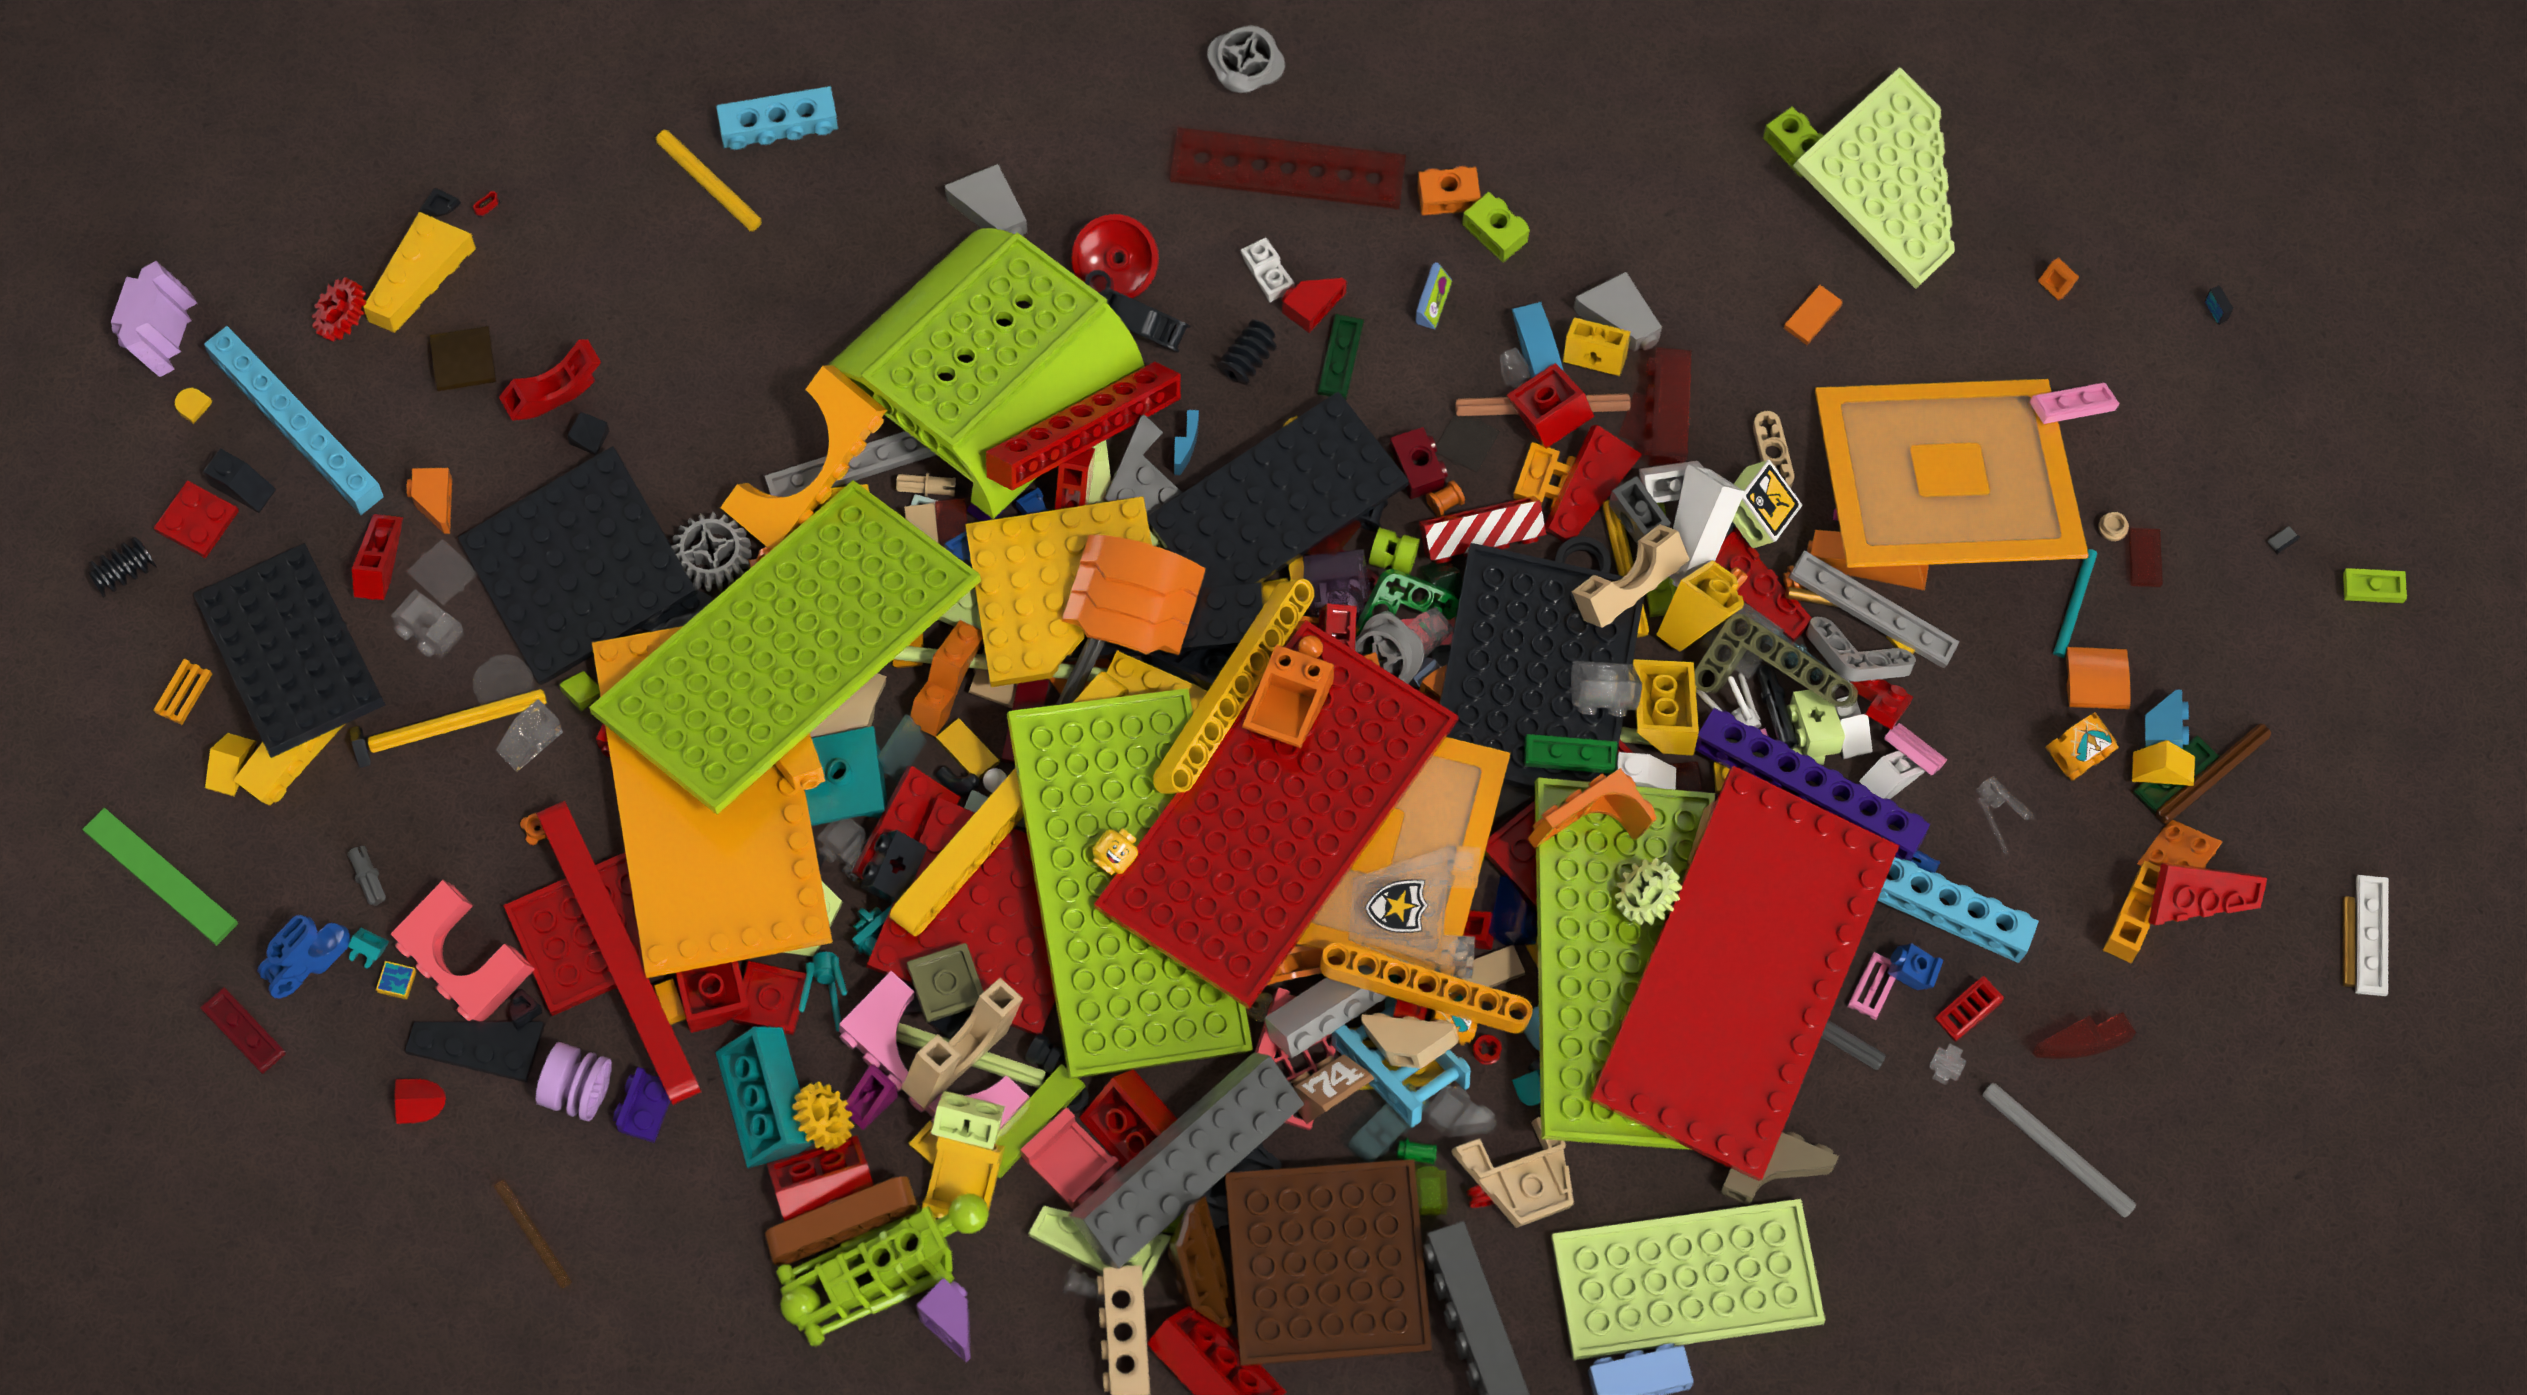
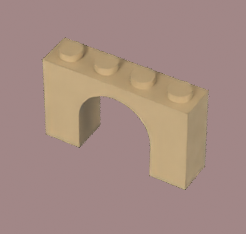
[902,978,1023,1109]

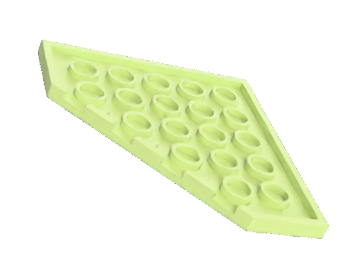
[1793,67,1955,289]

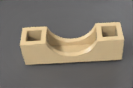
[1572,524,1690,628]

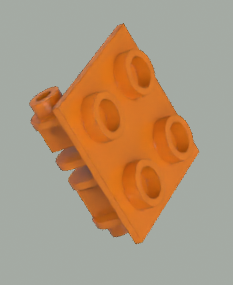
[2137,820,2222,868]

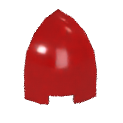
[395,1079,446,1124]

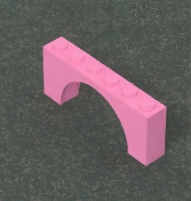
[839,971,1029,1131]

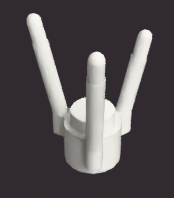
[1696,673,1761,728]

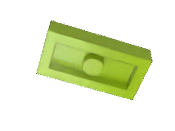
[2343,568,2407,603]

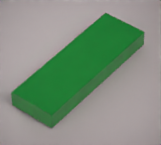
[1524,734,1617,774]

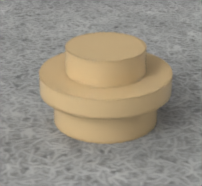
[2098,512,2129,541]

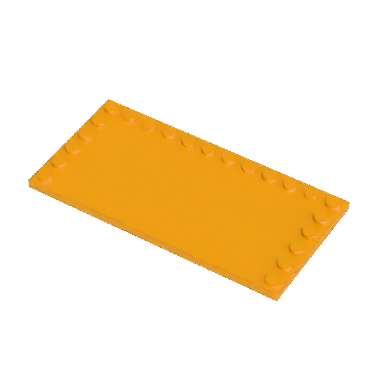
[592,626,833,978]

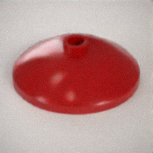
[1072,214,1159,299]

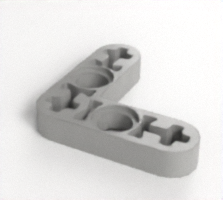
[1806,617,1916,682]

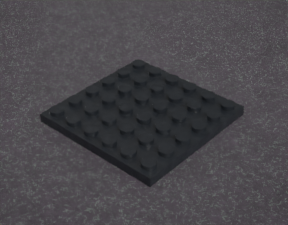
[458,446,698,685]

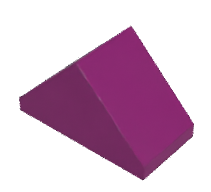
[845,1064,898,1130]

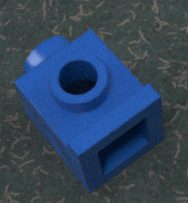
[1887,943,1944,990]

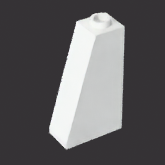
[1669,464,1745,587]

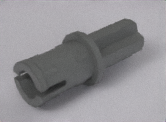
[347,846,386,906]

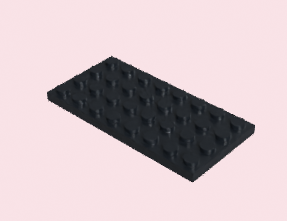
[1147,391,1409,588]
[193,543,385,758]

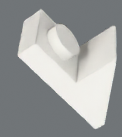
[1834,696,1872,760]

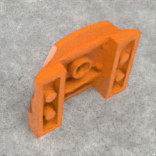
[1062,535,1206,655]

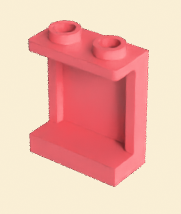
[1021,1107,1119,1210]

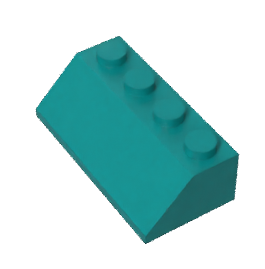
[715,1027,815,1168]

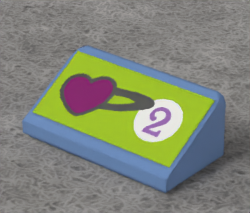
[1415,262,1452,329]

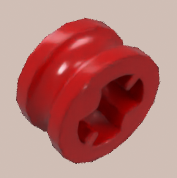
[1473,1035,1502,1065]
[1467,1186,1495,1208]

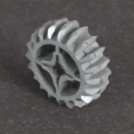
[672,512,752,592]

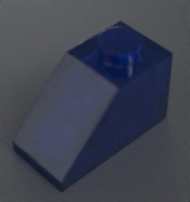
[1489,876,1538,945]

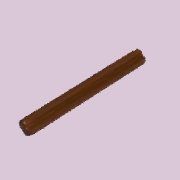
[2155,723,2271,824]

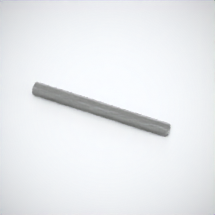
[1983,1083,2136,1217]

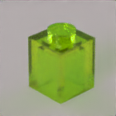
[1415,1166,1448,1216]

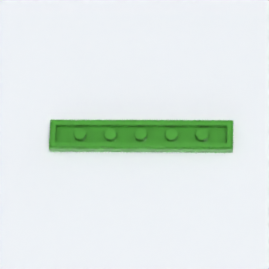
[82,808,238,946]

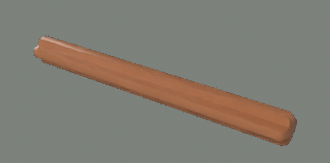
[1455,394,1631,416]

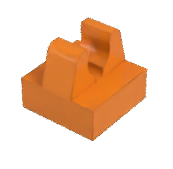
[2038,258,2079,300]

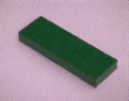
[1318,314,1364,400]
[2133,735,2219,814]

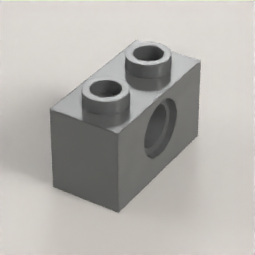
[1609,476,1671,545]

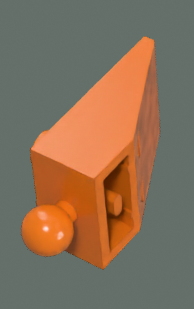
[1243,636,1334,748]

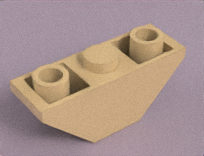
[1361,1013,1459,1069]

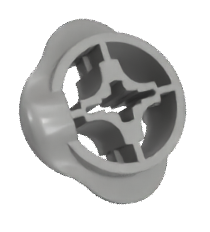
[1208,26,1285,93]
[1355,611,1424,684]

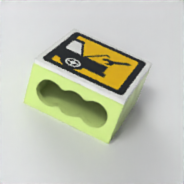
[1732,460,1802,549]

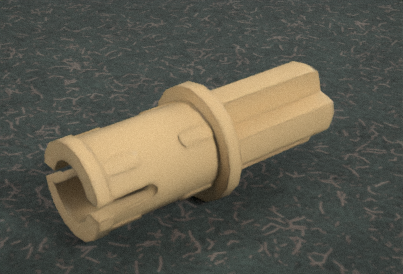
[896,473,956,497]

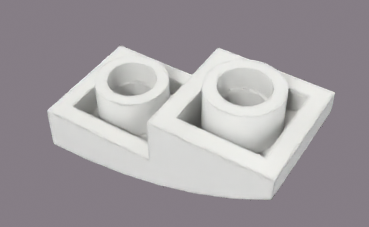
[1240,238,1295,302]

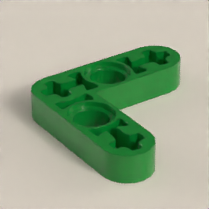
[1355,569,1459,652]

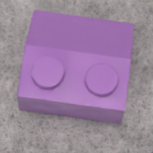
[917,1278,971,1363]

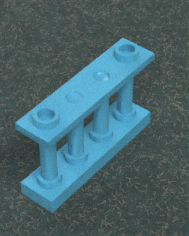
[1332,996,1471,1128]

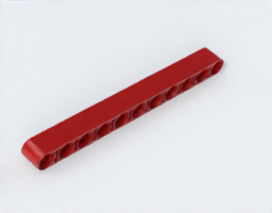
[536,800,701,1105]

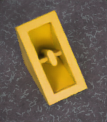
[205,733,257,797]
[2132,740,2195,786]

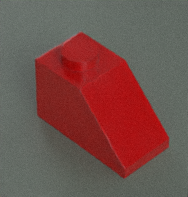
[1282,278,1347,333]

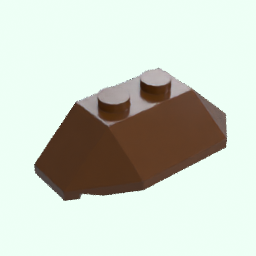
[1168,1196,1236,1328]

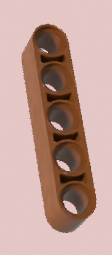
[765,1176,918,1265]

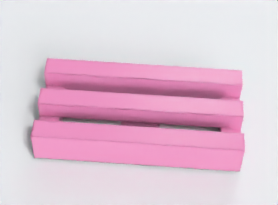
[1884,723,1947,775]
[1848,952,1896,1020]

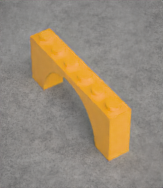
[720,365,887,550]

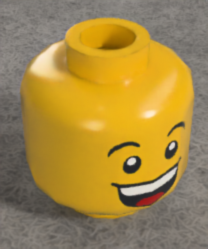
[1092,828,1138,876]

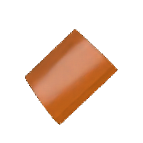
[2066,647,2130,709]

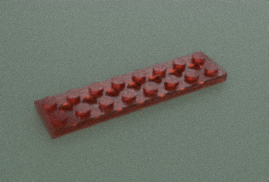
[1170,127,1406,209]

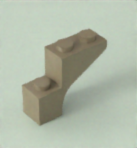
[1720,1132,1839,1206]

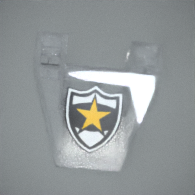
[1349,846,1480,978]

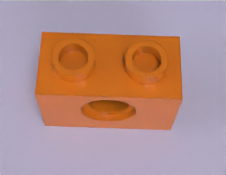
[1417,166,1481,215]

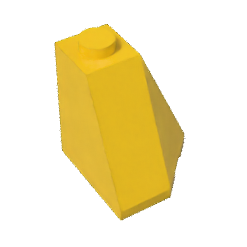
[1656,560,1744,652]

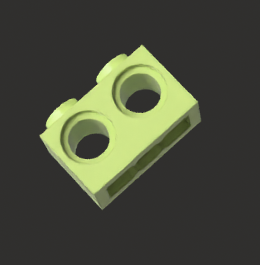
[931,1091,1005,1150]

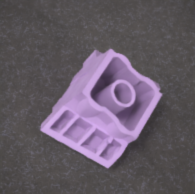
[111,261,197,377]

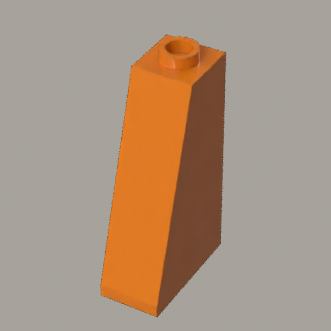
[1807,530,1929,590]

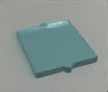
[877,714,927,783]

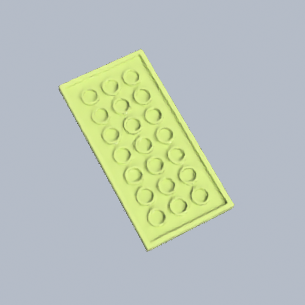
[1551,1199,1825,1360]

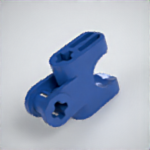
[258,915,350,998]

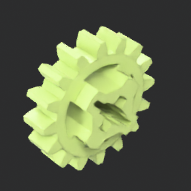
[1615,858,1682,925]

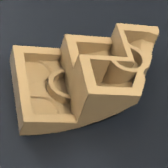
[810,673,887,738]

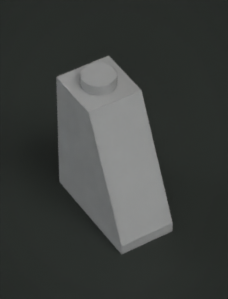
[945,164,1027,236]
[1574,272,1662,352]

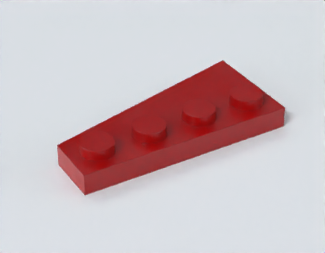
[1715,527,1812,644]

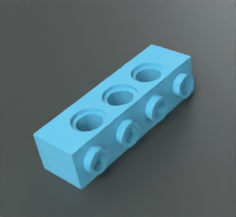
[716,86,838,150]

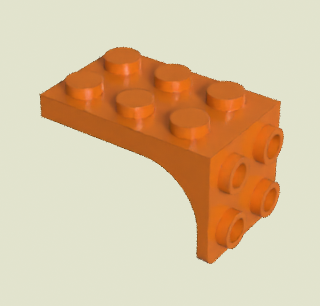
[1528,768,1656,848]

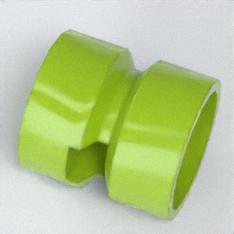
[1369,527,1420,575]

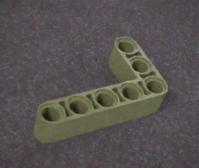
[1694,614,1858,708]

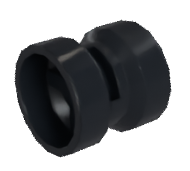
[1025,1033,1065,1075]

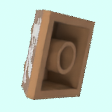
[1291,1054,1374,1124]

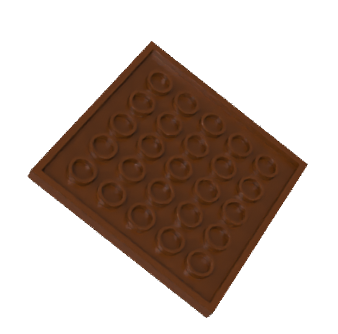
[1224,1159,1432,1366]

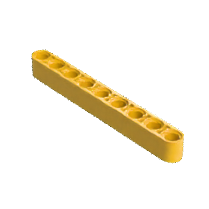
[1153,579,1314,794]

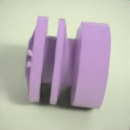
[536,1042,612,1122]

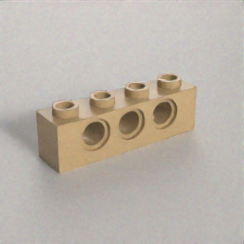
[1097,1265,1150,1395]

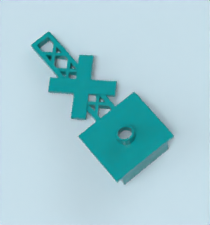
[805,726,888,826]

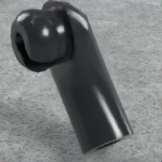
[936,766,980,795]

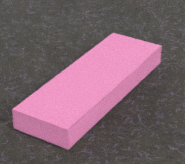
[2029,383,2119,424]

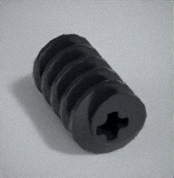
[1216,319,1277,385]
[88,536,157,598]

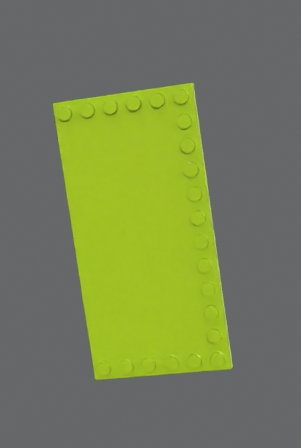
[589,480,981,814]
[1007,688,1253,1079]
[1535,778,1715,1150]

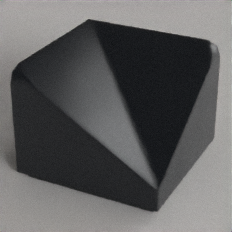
[568,412,610,455]

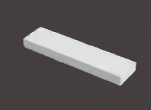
[2355,875,2388,996]

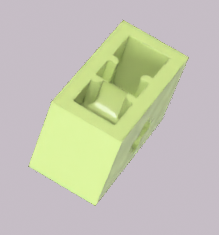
[1787,690,1845,757]

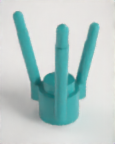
[799,952,847,1032]

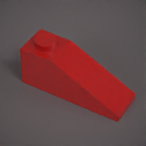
[1055,448,1095,510]
[352,514,403,600]

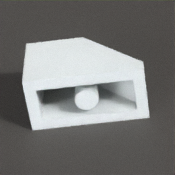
[1859,751,1925,799]
[1617,752,1676,790]

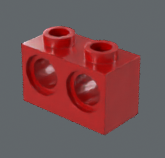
[1318,604,1357,650]

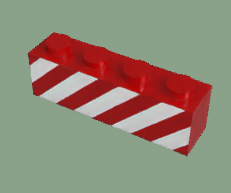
[1419,496,1546,563]

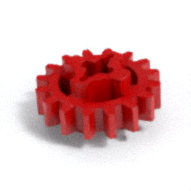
[312,278,367,341]

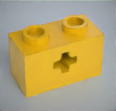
[1563,317,1631,376]

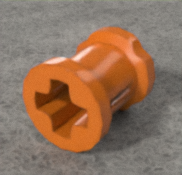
[1426,480,1465,517]

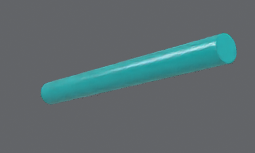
[2053,549,2097,658]

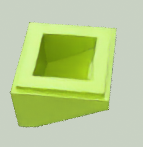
[559,671,600,712]

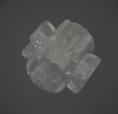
[1928,1044,1967,1085]

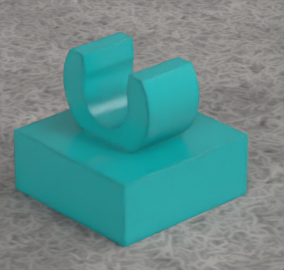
[348,928,389,969]

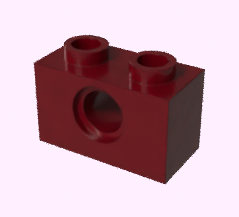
[1389,427,1448,499]

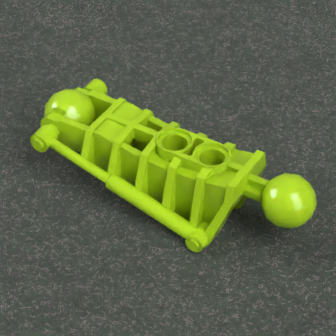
[776,1193,989,1346]

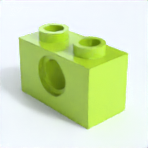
[1462,192,1530,263]

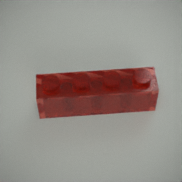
[1643,347,1691,466]

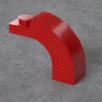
[499,339,601,421]

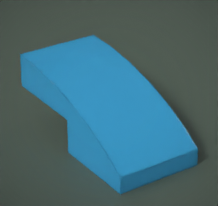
[1174,410,1199,475]

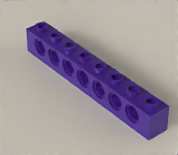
[1695,708,1930,861]

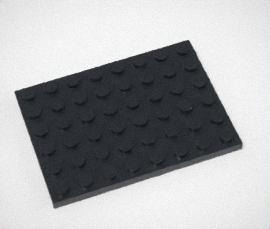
[1440,543,1644,790]

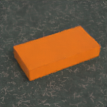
[1784,285,1843,345]

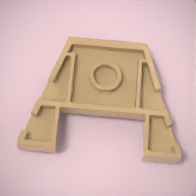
[1452,1117,1574,1228]

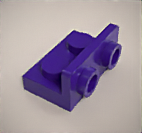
[614,1067,670,1143]

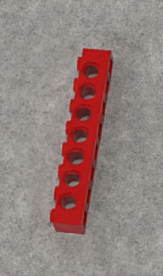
[986,362,1181,491]

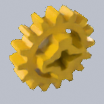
[792,1082,854,1151]

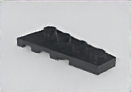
[405,1022,545,1083]

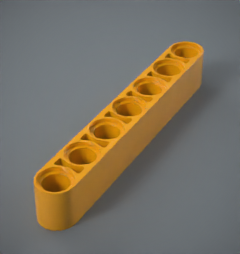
[1320,942,1533,1033]

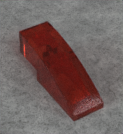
[2033,1012,2136,1059]

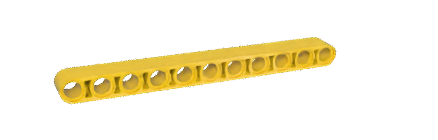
[890,671,1129,936]

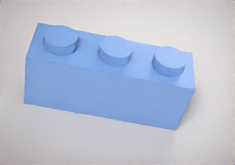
[1588,1343,1693,1395]

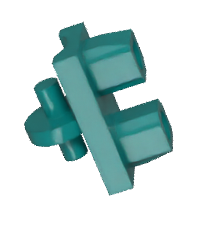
[852,905,892,957]

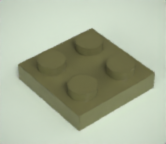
[906,943,984,1023]

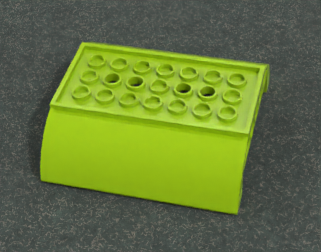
[827,228,1145,519]

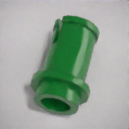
[1396,1138,1437,1165]

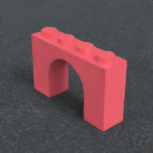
[391,880,535,1022]

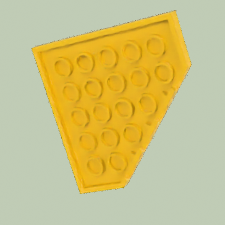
[965,496,1152,688]

